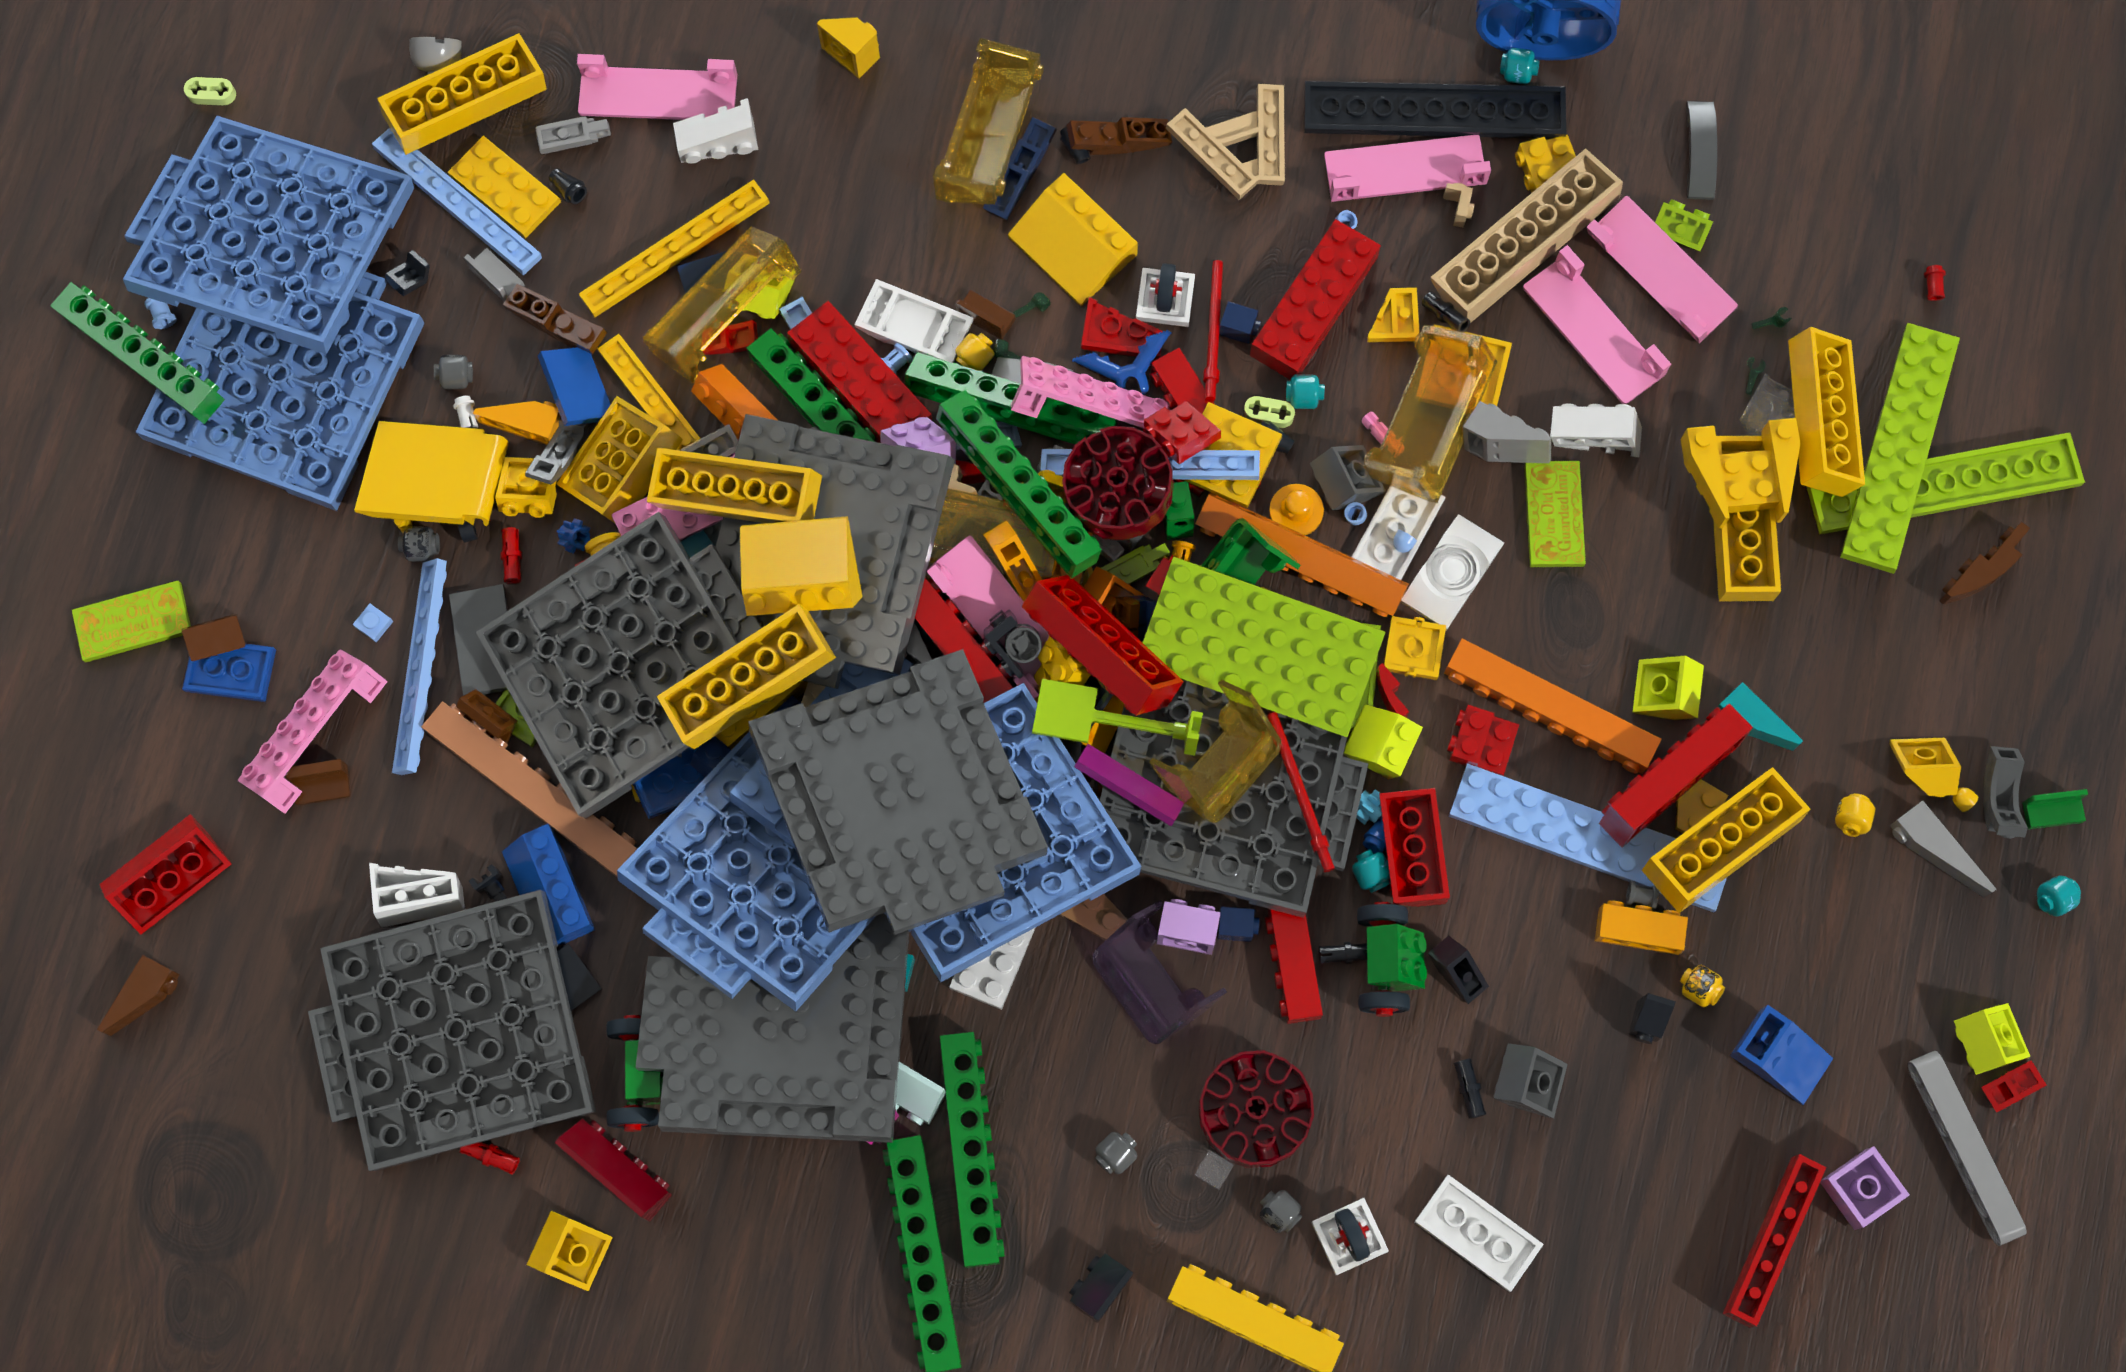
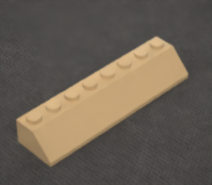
[1430,148,1623,323]

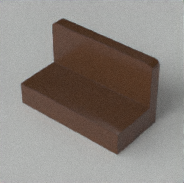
[956,290,1016,340]
[182,614,245,661]
[456,689,518,744]
[286,759,351,805]

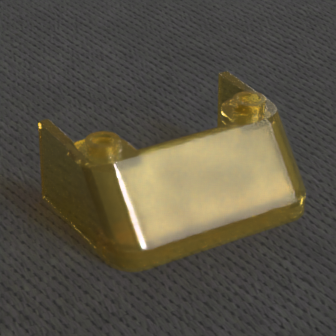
[1149,680,1281,823]

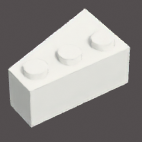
[673,98,758,163]
[1550,404,1642,457]
[369,863,465,927]

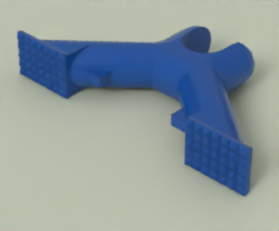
[1072,330,1172,395]

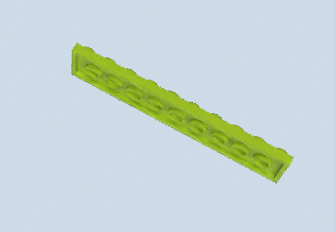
[1840,323,1960,574]
[1806,433,2085,534]

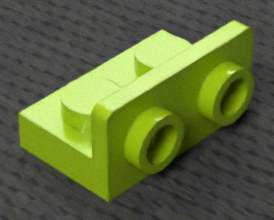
[1655,199,1713,251]

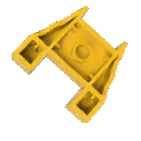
[1680,418,1800,528]

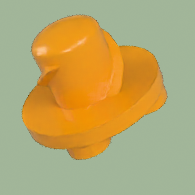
[1269,484,1324,536]

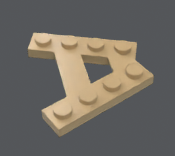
[1166,84,1285,200]

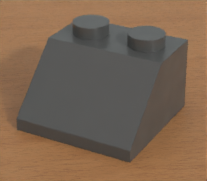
[1310,445,1386,510]
[1494,1043,1568,1119]

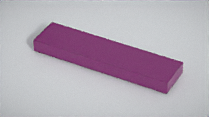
[1074,744,1184,826]

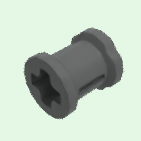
[1626,880,1659,910]

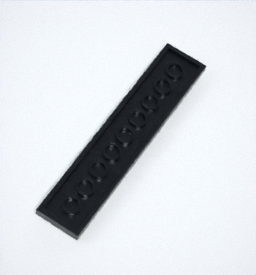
[1304,81,1567,139]

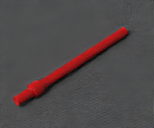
[1203,260,1223,402]
[1267,712,1335,872]

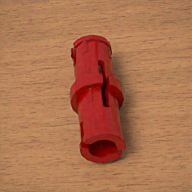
[500,527,522,584]
[460,1142,520,1175]

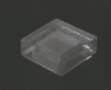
[1195,1150,1234,1190]

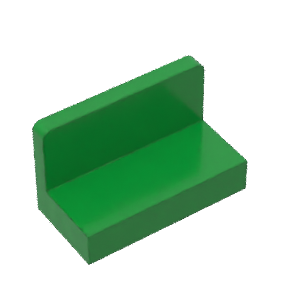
[2022,789,2088,829]

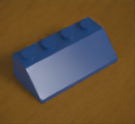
[502,824,595,947]

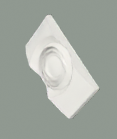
[854,279,973,363]
[1401,514,1504,631]

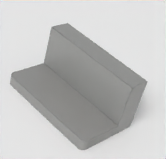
[464,248,525,302]

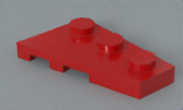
[1081,297,1163,360]

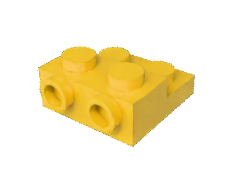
[1515,134,1576,193]
[495,457,557,518]
[1034,636,1090,690]

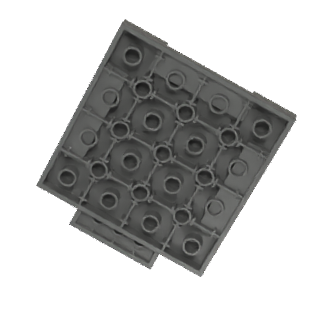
[716,414,955,689]
[476,512,763,818]
[749,649,1048,935]
[1099,679,1368,918]
[308,890,596,1171]
[636,913,909,1143]

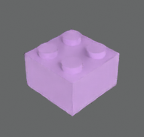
[881,417,956,464]
[1157,899,1221,955]
[1820,1146,1909,1230]

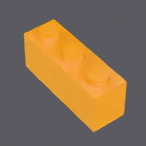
[1595,901,1688,955]

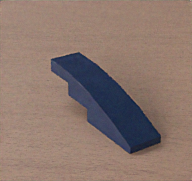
[983,117,1057,220]

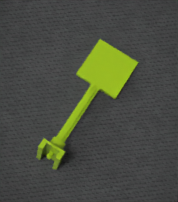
[1032,679,1203,756]

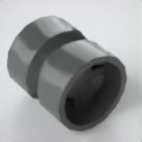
[1005,623,1041,663]

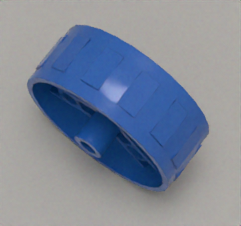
[1476,0,1621,60]

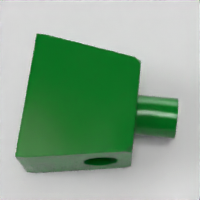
[1163,481,1194,541]

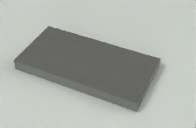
[449,584,508,696]

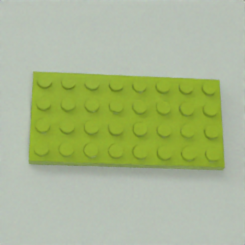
[1143,556,1386,737]

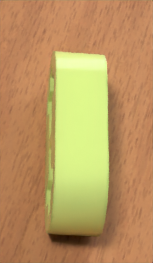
[184,77,236,105]
[1244,396,1295,428]

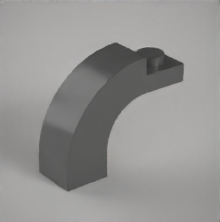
[1983,746,2028,839]

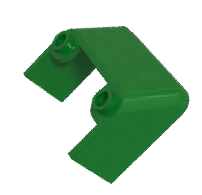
[1201,518,1301,585]

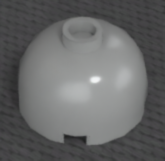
[409,37,462,75]

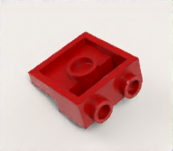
[1143,401,1221,464]
[1447,705,1519,776]

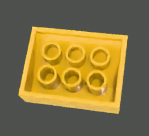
[1008,173,1138,306]
[557,396,683,523]
[740,516,863,616]

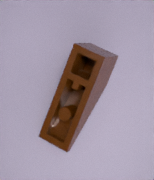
[97,955,180,1036]

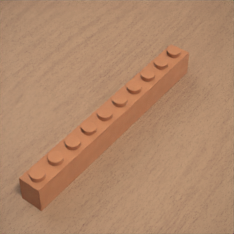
[421,701,637,878]

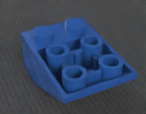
[1730,1005,1833,1105]

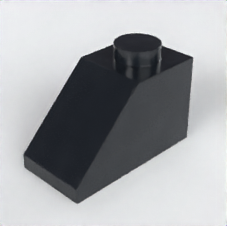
[1428,935,1489,1004]
[1629,993,1676,1044]

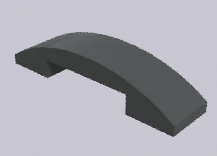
[1686,101,1717,200]
[525,416,591,485]

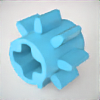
[1356,789,1382,824]

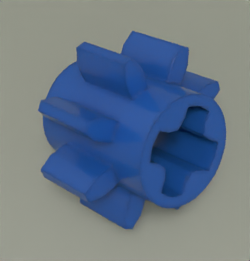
[557,518,591,553]

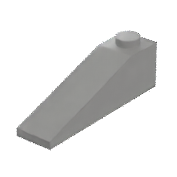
[1890,801,1996,898]

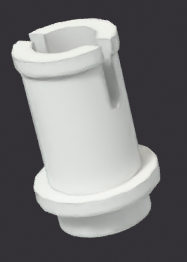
[453,396,478,429]

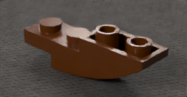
[1066,117,1173,155]
[503,284,607,355]
[1939,521,2030,604]

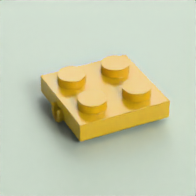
[1384,616,1446,680]

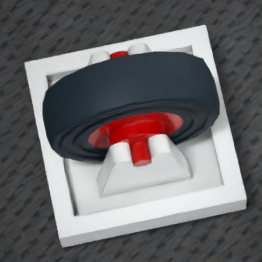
[1136,263,1195,327]
[1311,1198,1389,1276]

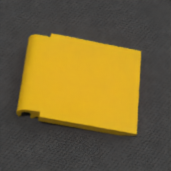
[354,421,508,526]

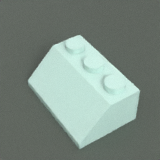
[896,1062,946,1126]

